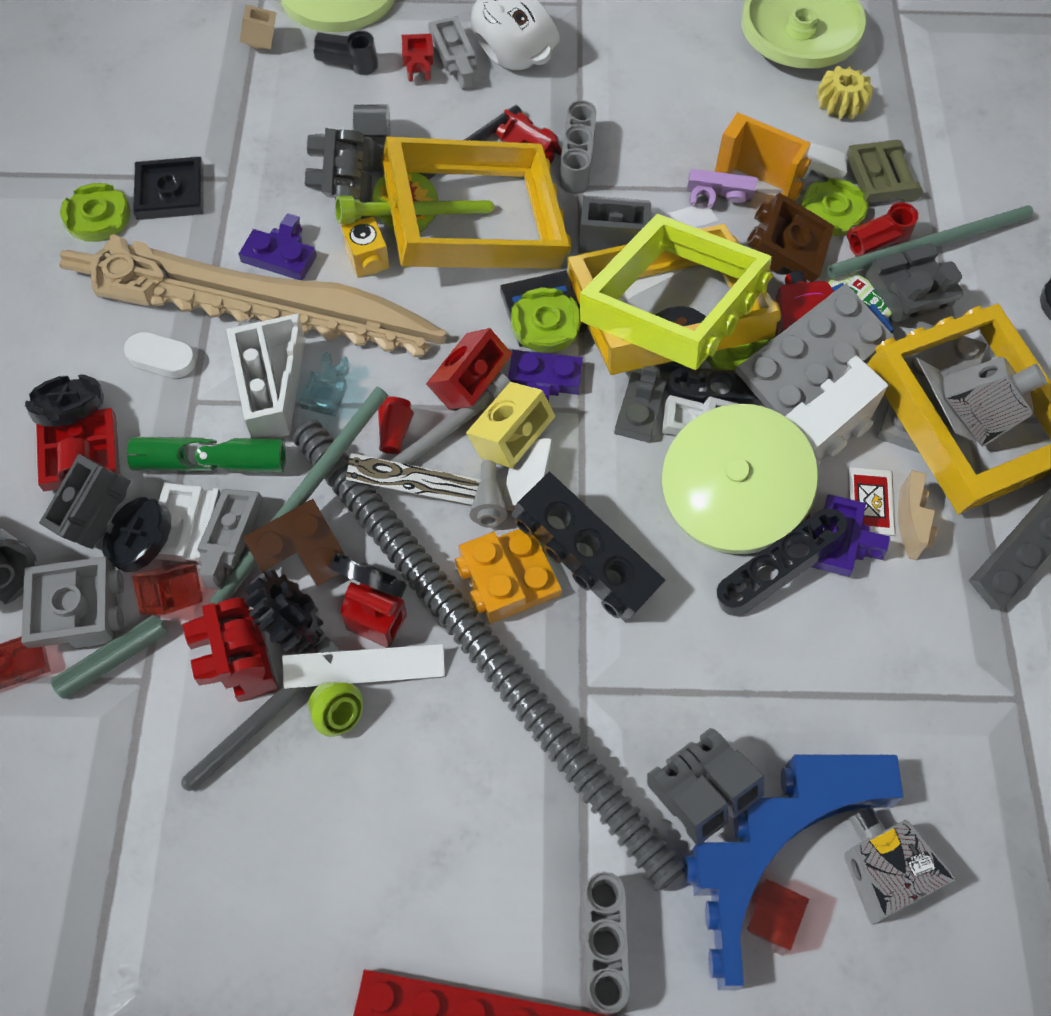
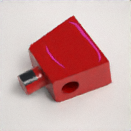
[775,271,834,337]

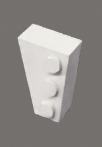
[226,313,305,439]
[785,355,888,467]

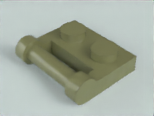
[846,140,923,203]

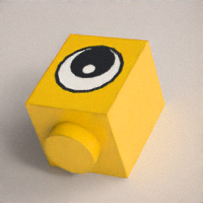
[341,216,390,278]

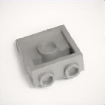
[21,556,124,648]

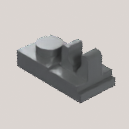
[614,366,667,443]

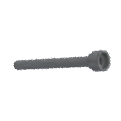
[181,637,341,791]

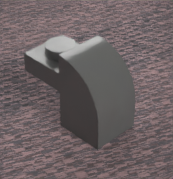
[353,104,391,171]

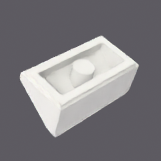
[503,438,552,511]

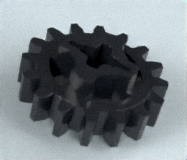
[244,570,324,654]

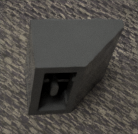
[578,195,651,252]

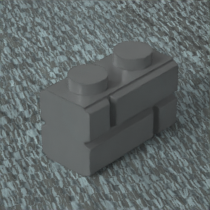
[39,454,131,549]

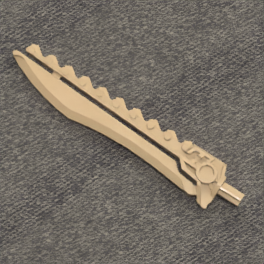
[59,234,446,357]

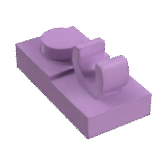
[687,169,758,208]

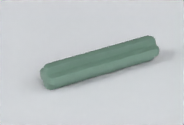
[50,615,168,699]

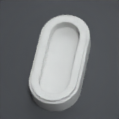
[124,332,196,378]

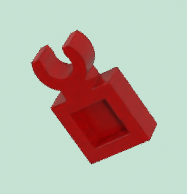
[401,33,434,82]

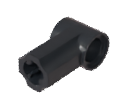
[313,31,378,75]

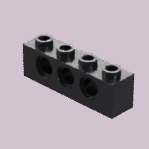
[511,471,666,623]

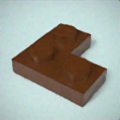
[242,499,345,587]

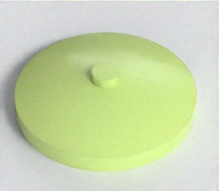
[280,0,395,32]
[741,0,866,69]
[662,404,818,554]

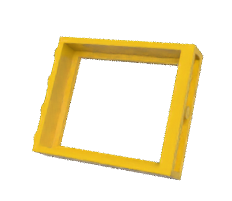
[381,136,571,269]
[568,223,781,375]
[867,303,1051,515]

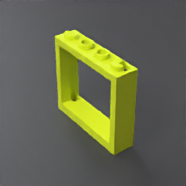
[580,214,773,370]

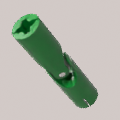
[127,437,286,472]

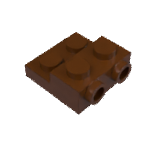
[746,192,834,282]

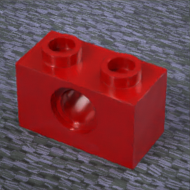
[426,328,513,409]

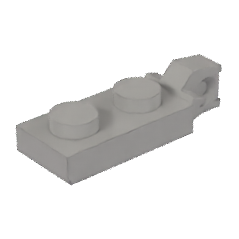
[428,16,477,90]
[197,489,263,589]

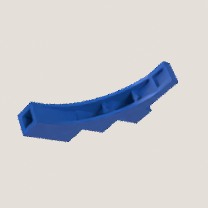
[685,754,904,990]

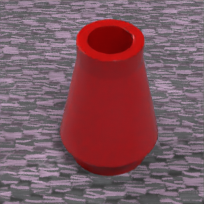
[378,396,414,454]

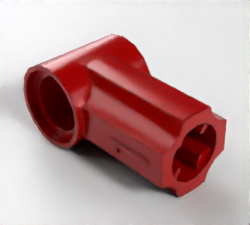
[847,202,919,256]

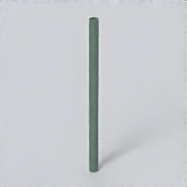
[827,205,1034,279]
[209,386,388,605]

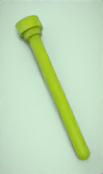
[335,195,494,224]

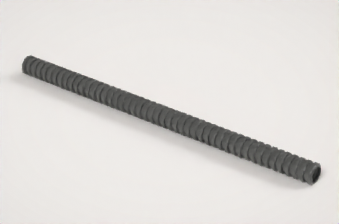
[293,420,686,891]

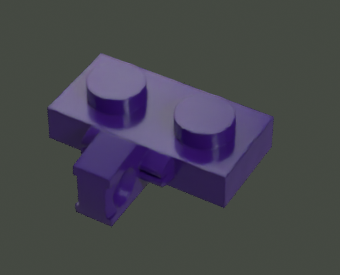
[238,213,317,280]
[508,350,583,402]
[811,494,890,577]

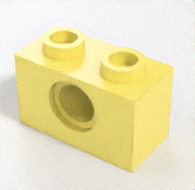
[466,382,556,468]

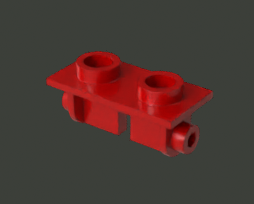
[496,109,562,165]

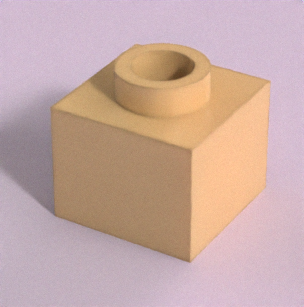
[240,4,277,50]

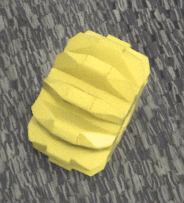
[817,65,873,120]

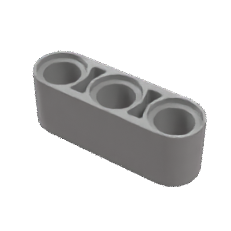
[560,100,596,194]
[582,871,630,1016]

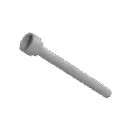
[372,371,511,489]

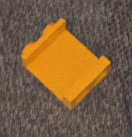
[715,112,812,201]

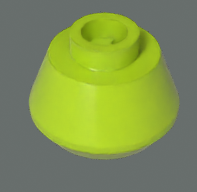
[308,682,364,737]

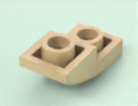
[898,470,937,560]

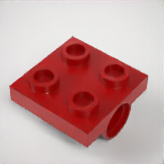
[36,408,120,492]

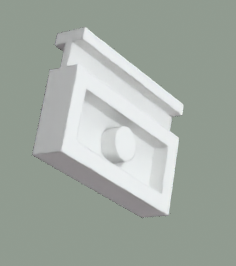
[155,483,221,564]

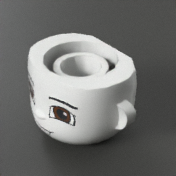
[471,0,560,70]

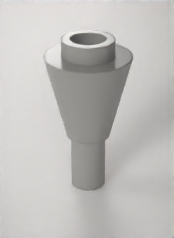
[469,460,508,528]

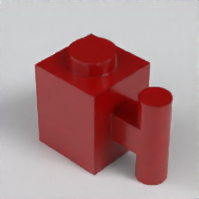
[341,582,407,648]

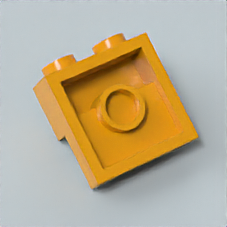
[454,529,562,624]

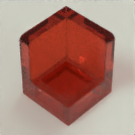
[132,564,203,615]
[747,878,809,956]

